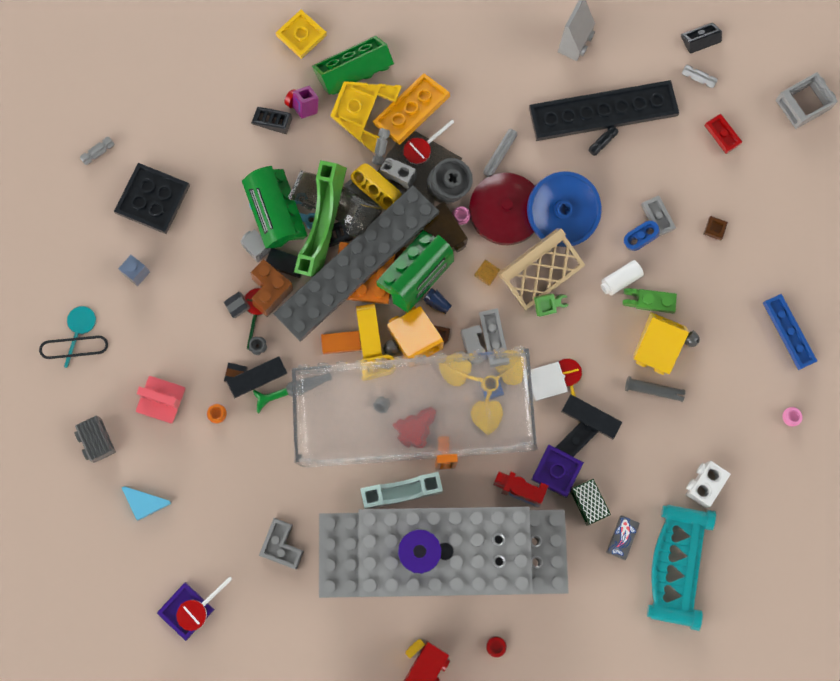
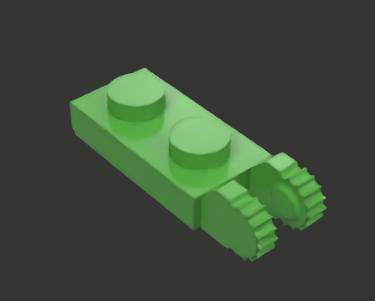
[623,288,677,314]

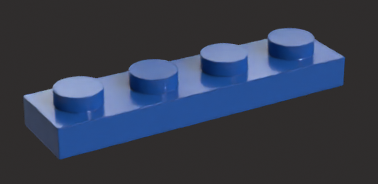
[763,294,817,370]

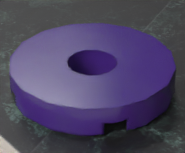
[398,529,441,574]

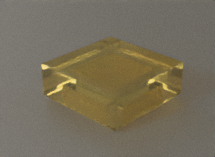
[474,259,500,286]

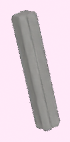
[483,129,517,177]

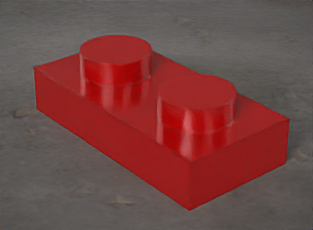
[704,114,742,154]

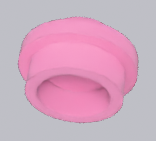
[452,206,470,225]
[782,407,802,427]

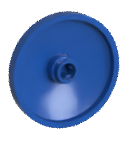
[527,171,602,247]

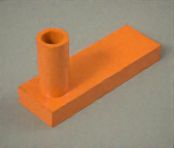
[435,436,458,470]

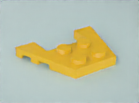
[330,81,402,154]

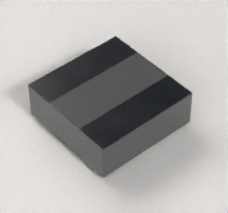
[224,292,250,318]

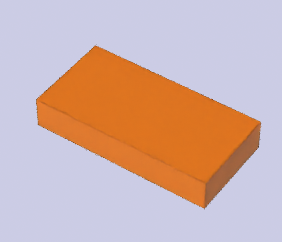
[321,331,361,354]

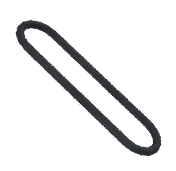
[39,335,108,359]

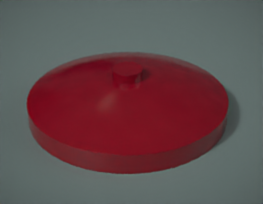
[469,173,535,245]

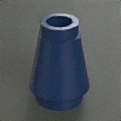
[423,288,452,314]

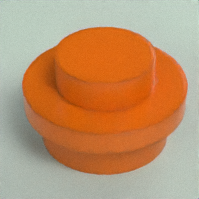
[207,404,227,424]

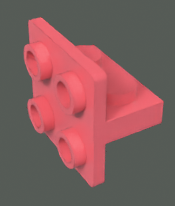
[136,376,186,424]

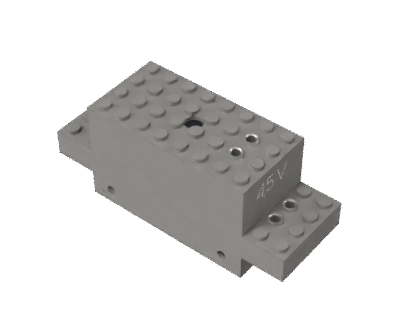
[319,507,568,598]

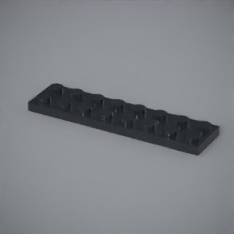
[529,80,679,141]

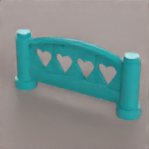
[647,505,716,631]

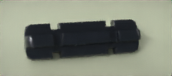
[589,126,619,156]

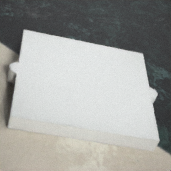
[527,362,568,401]

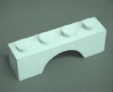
[360,472,443,509]

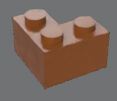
[250,259,293,317]

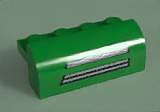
[242,166,308,249]
[376,230,454,313]

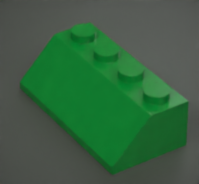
[312,36,394,95]

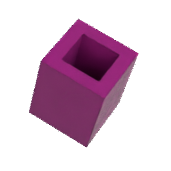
[293,85,318,119]

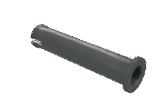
[625,376,685,402]

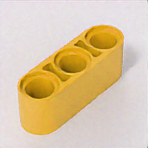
[351,163,402,210]
[356,303,382,359]

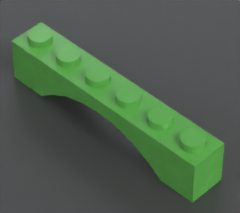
[294,160,347,277]

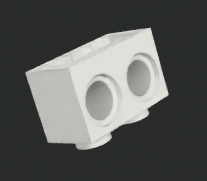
[685,461,731,508]

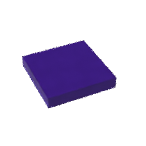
[531,445,584,498]
[157,582,215,641]

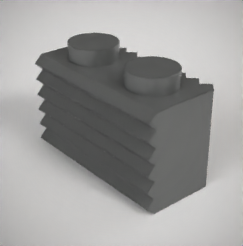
[74,416,116,463]

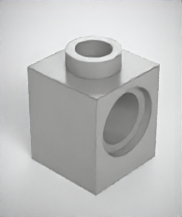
[240,229,271,263]

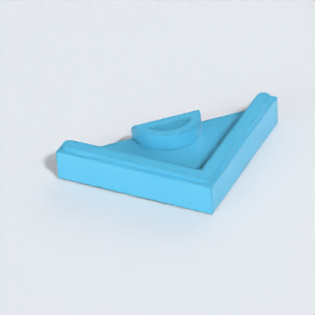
[122,486,171,521]

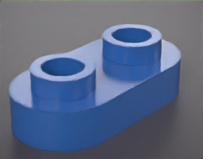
[624,221,660,251]

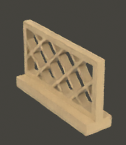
[497,228,585,310]

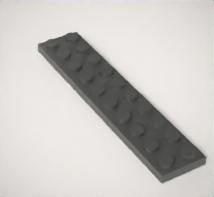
[273,186,439,342]

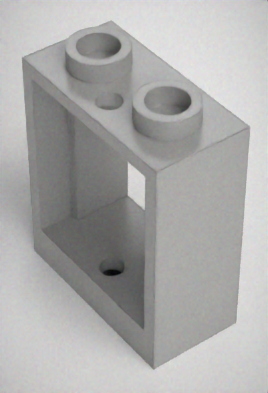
[776,72,838,129]

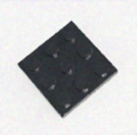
[114,163,190,234]

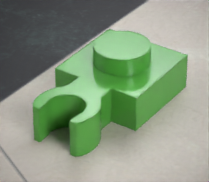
[534,293,568,317]

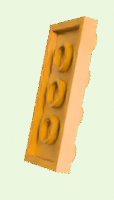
[373,73,450,145]

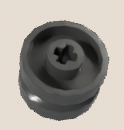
[427,158,473,204]

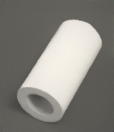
[601,260,644,296]

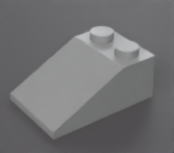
[558,0,595,61]

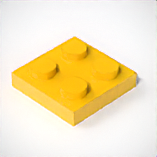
[276,9,327,59]

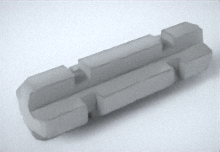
[682,65,718,88]
[372,128,390,165]
[80,137,115,165]

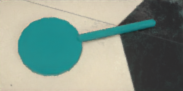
[64,306,96,368]

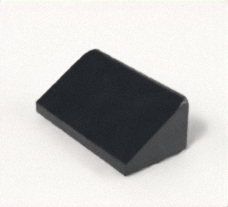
[681,23,722,54]

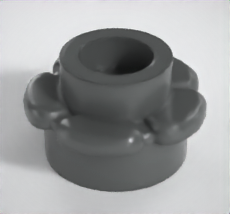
[249,337,267,355]

